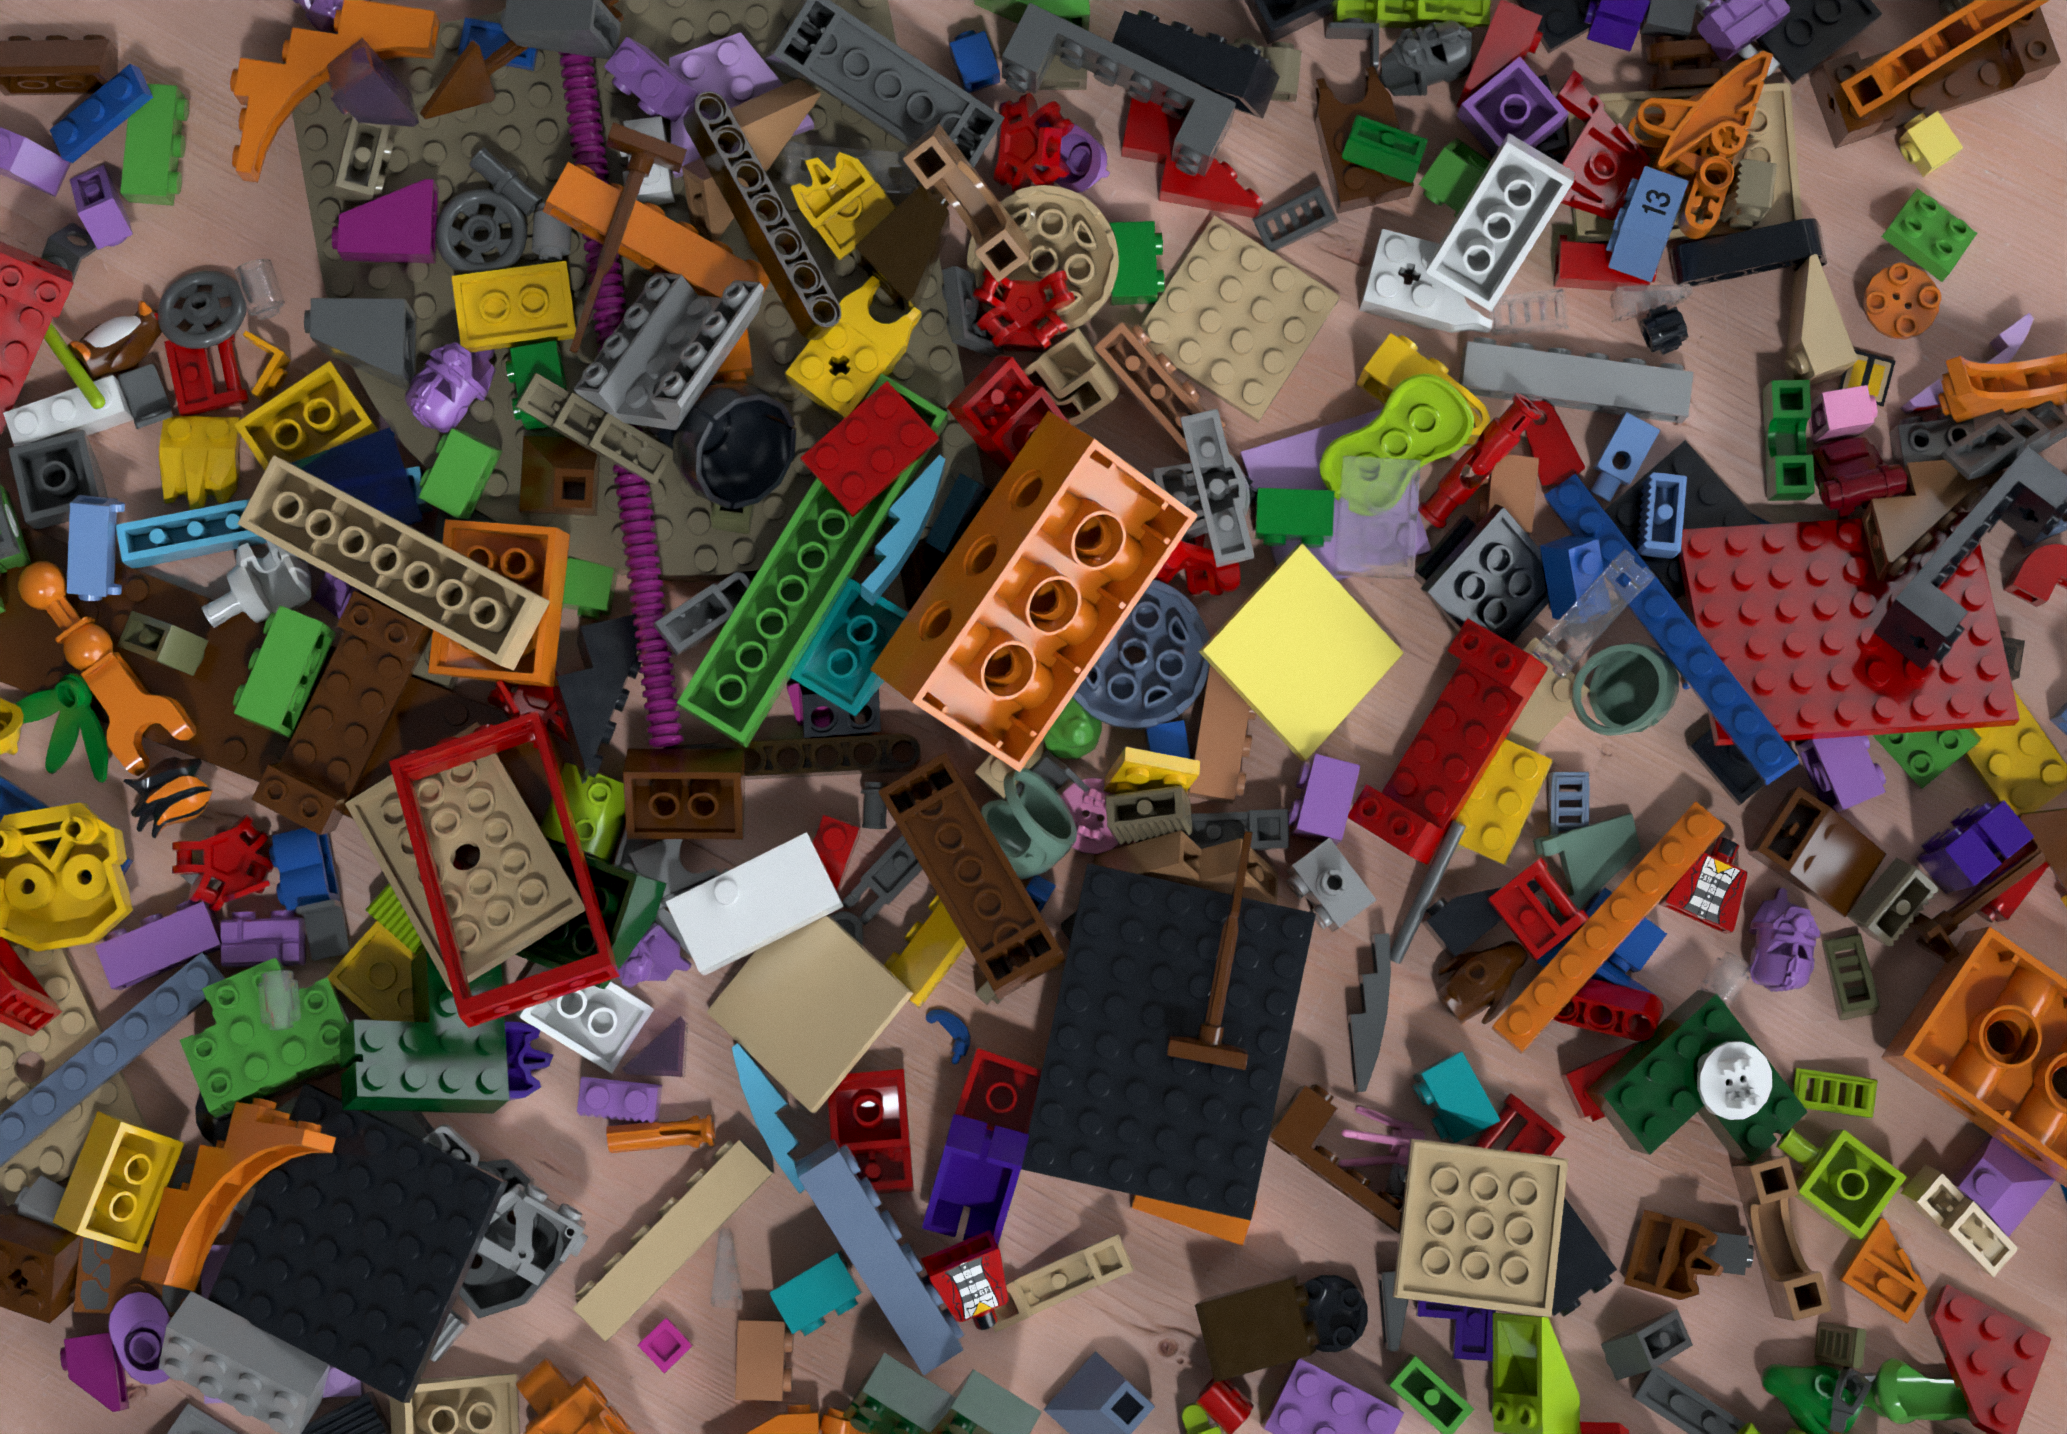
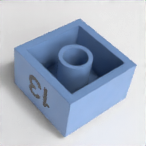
[1606,166,1688,282]

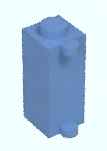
[67,495,125,601]

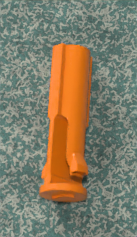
[606,1114,715,1153]

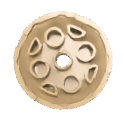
[967,185,1119,335]

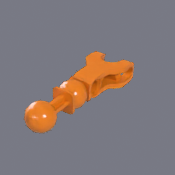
[18,561,197,776]

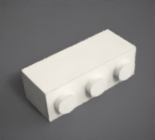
[3,375,134,447]

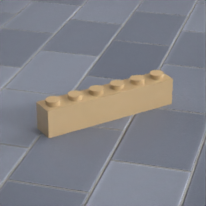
[572,1140,774,1342]

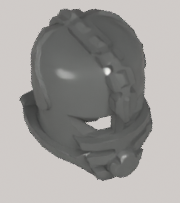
[1378,20,1472,96]

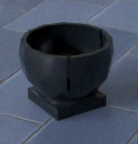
[649,381,797,509]

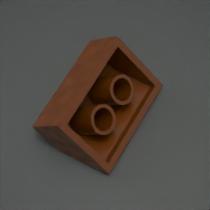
[0,35,118,96]
[623,748,745,840]

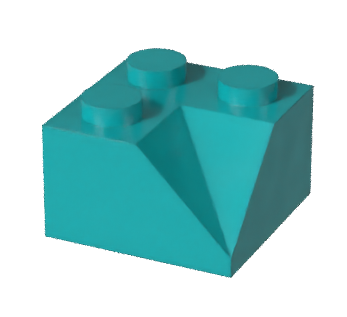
[1412,1051,1501,1143]
[769,1251,862,1336]

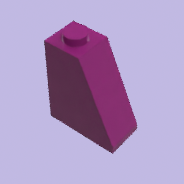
[332,179,439,263]

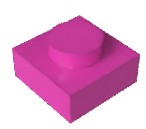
[637,1317,694,1374]

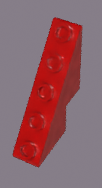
[1121,98,1263,218]

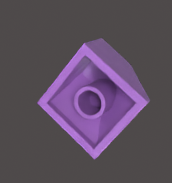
[1951,1134,2055,1237]

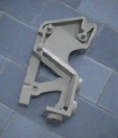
[614,828,729,957]
[422,1124,588,1286]

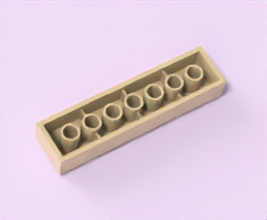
[237,455,550,670]

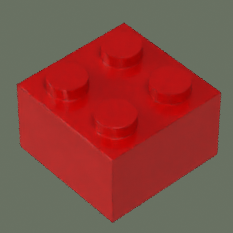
[955,1048,1042,1134]

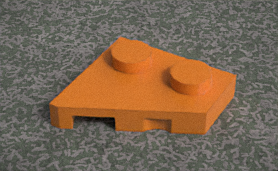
[1838,1217,1928,1324]

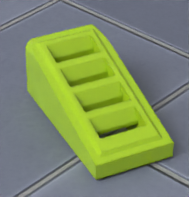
[1792,1068,1878,1118]

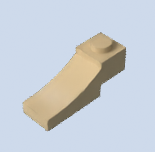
[1901,1164,2019,1277]

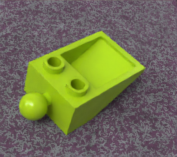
[1492,1313,1580,1434]

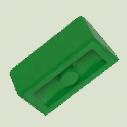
[1342,115,1428,183]

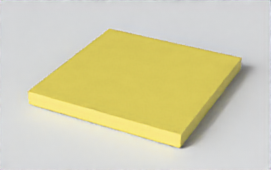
[1198,543,1404,761]

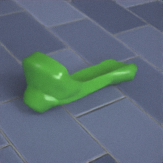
[1043,696,1102,759]
[1863,1358,1970,1424]

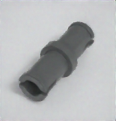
[469,147,543,216]

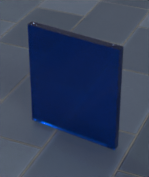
[292,427,423,526]

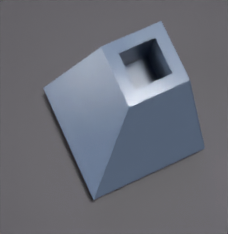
[1043,1351,1155,1434]

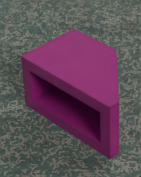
[60,1332,129,1412]

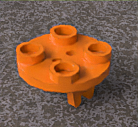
[1863,262,1942,340]

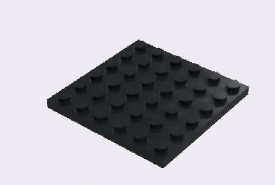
[207,1084,508,1403]

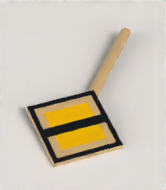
[1838,350,1896,407]

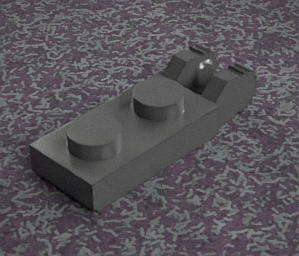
[842,835,923,925]

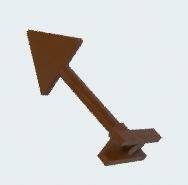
[420,0,624,119]
[569,122,687,354]
[1909,808,2067,963]
[1167,831,1253,1070]

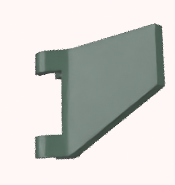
[1533,813,1641,916]

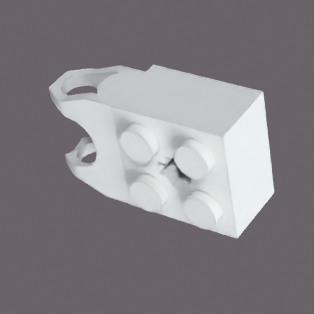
[1359,229,1493,333]

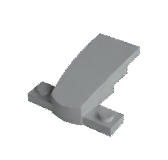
[1143,409,1254,567]

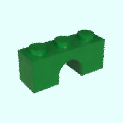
[1762,380,1815,501]

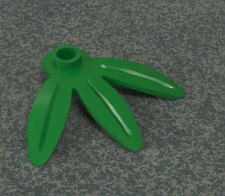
[15,673,108,783]

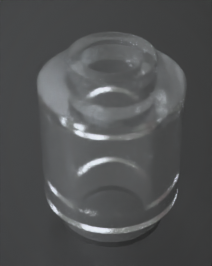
[1697,952,1750,1009]
[258,970,301,1030]

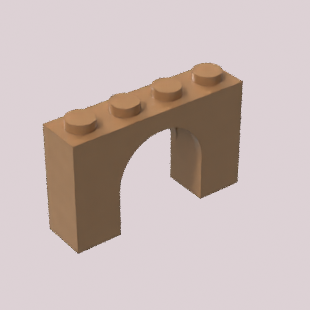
[902,123,1032,282]
[1732,1156,1832,1321]

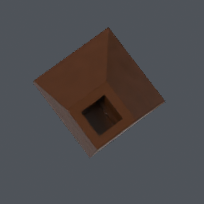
[519,436,600,516]

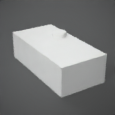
[1425,133,1574,312]
[666,832,844,976]

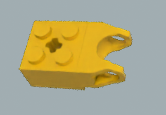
[785,276,922,422]
[1356,333,1491,446]

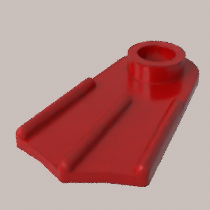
[1525,401,1585,486]

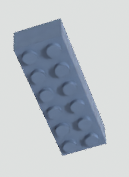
[794,1139,964,1375]

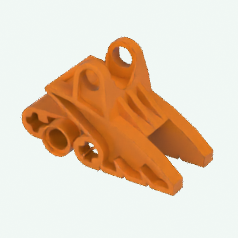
[1627,51,1773,239]
[516,1358,636,1434]

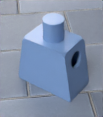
[1590,412,1660,502]

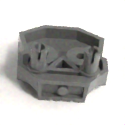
[458,1159,564,1319]

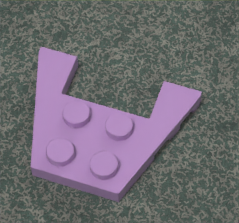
[669,32,814,179]

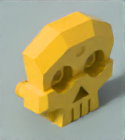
[0,802,133,952]

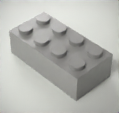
[159,1291,330,1434]

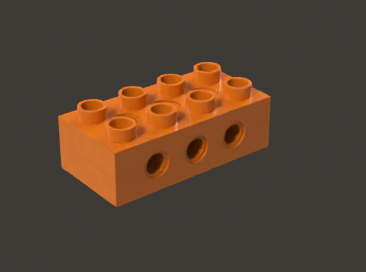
[870,411,1198,772]
[1881,926,2067,1188]

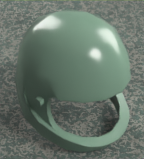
[1572,642,1679,736]
[980,768,1077,879]

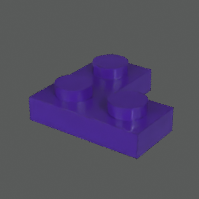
[1416,1300,1496,1361]

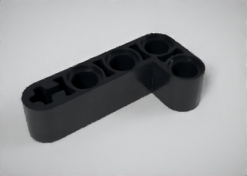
[1670,218,1827,288]

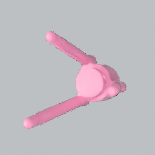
[1338,1106,1425,1167]

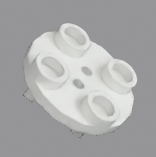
[1697,1041,1772,1120]

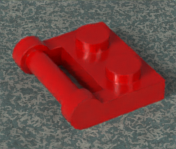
[164,331,249,416]
[1487,857,1589,960]
[1468,1093,1566,1156]

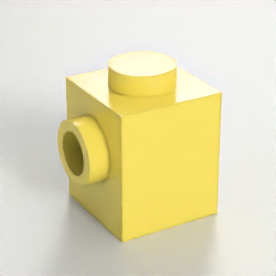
[1898,111,1963,177]

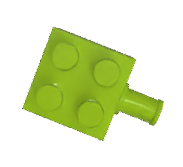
[1776,1127,1907,1240]

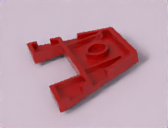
[1555,70,1651,220]

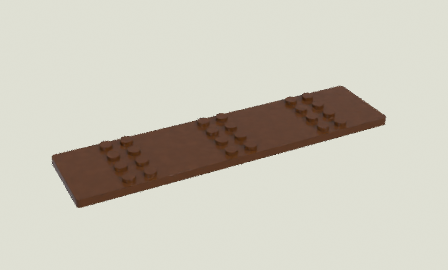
[0,528,576,866]

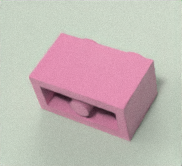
[1808,385,1878,444]

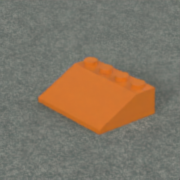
[428,519,570,687]

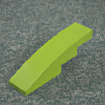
[1333,0,1490,29]

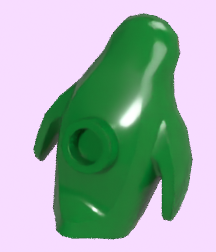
[1761,1364,1864,1434]

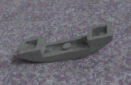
[1137,809,1290,851]

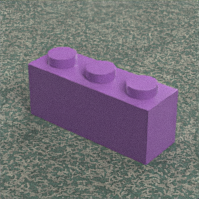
[95,900,222,991]

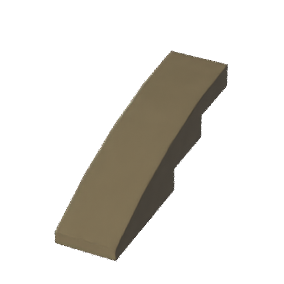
[515,373,673,485]

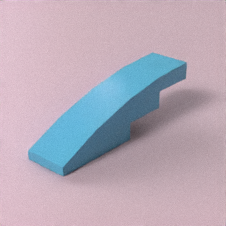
[861,455,945,606]
[732,1043,806,1194]

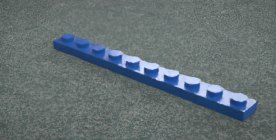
[1544,474,1799,786]

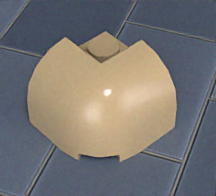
[1021,328,1119,426]

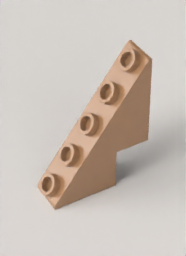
[682,79,821,242]
[1862,460,2006,581]
[1094,830,1279,905]

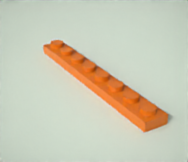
[1492,801,1725,1054]

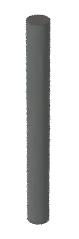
[1390,820,1466,964]

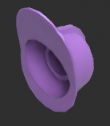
[1035,121,1110,193]
[108,1292,170,1385]

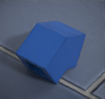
[1026,875,1056,913]

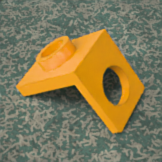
[243,330,291,403]

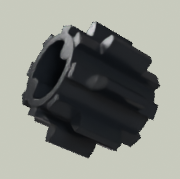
[1640,304,1688,355]

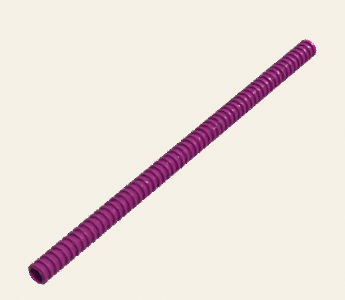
[558,52,684,747]

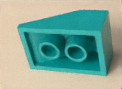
[790,578,909,717]

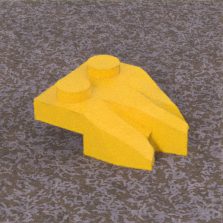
[791,152,896,260]
[159,416,241,510]

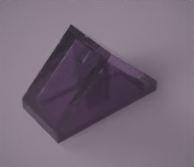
[622,1016,688,1078]

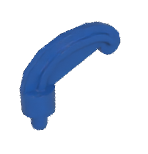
[926,1010,971,1065]

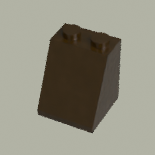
[855,184,950,314]
[1195,1275,1320,1382]

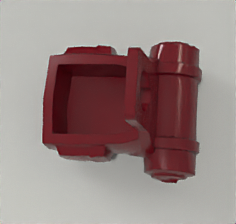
[1811,437,1907,520]

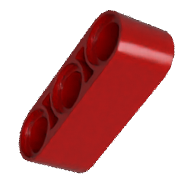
[1553,978,1664,1041]

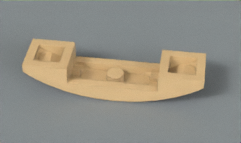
[993,1234,1135,1333]

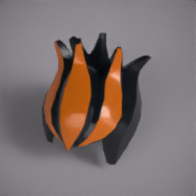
[123,757,213,838]

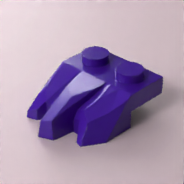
[505,1022,553,1101]

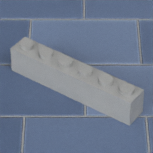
[1459,337,1694,424]

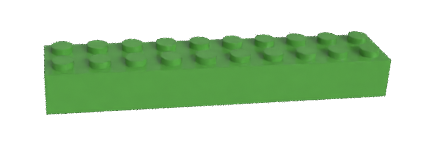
[677,373,948,748]

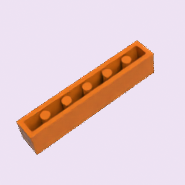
[543,162,770,298]

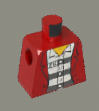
[1659,837,1747,934]
[921,1230,1008,1330]

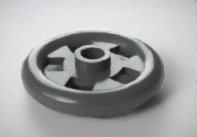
[435,189,527,274]
[157,270,247,349]

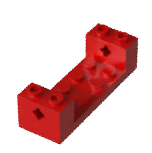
[0,241,74,436]
[1348,618,1548,865]

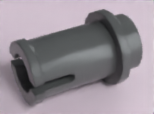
[860,782,888,829]

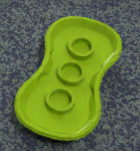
[1320,374,1474,515]

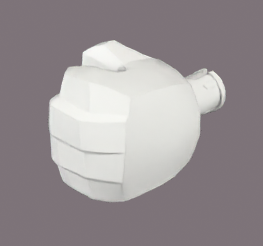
[202,540,311,628]

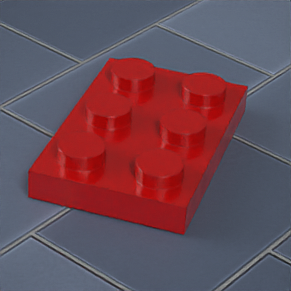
[800,381,940,517]

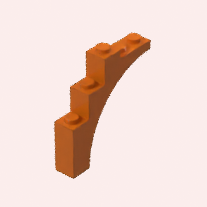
[230,0,440,183]
[1841,0,2050,117]
[1938,353,2067,424]
[140,1098,336,1291]

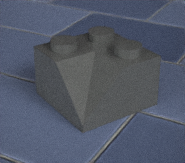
[8,430,108,529]

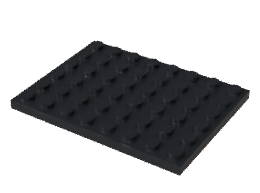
[1021,863,1316,1221]

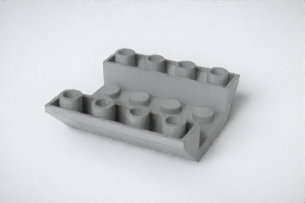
[574,272,764,430]

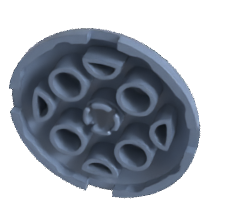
[1073,580,1210,729]

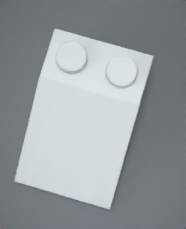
[514,963,654,1074]

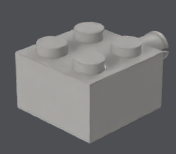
[1286,838,1376,932]

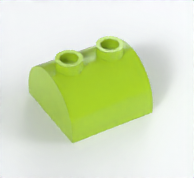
[540,763,626,862]

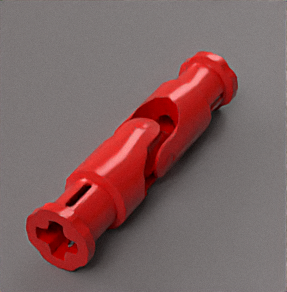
[1417,393,1542,529]

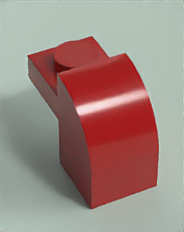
[2003,544,2067,607]

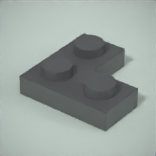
[942,266,1004,358]

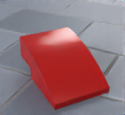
[947,356,1070,472]
[828,1069,914,1194]

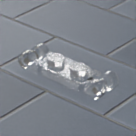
[780,142,918,194]
[1532,549,1655,678]

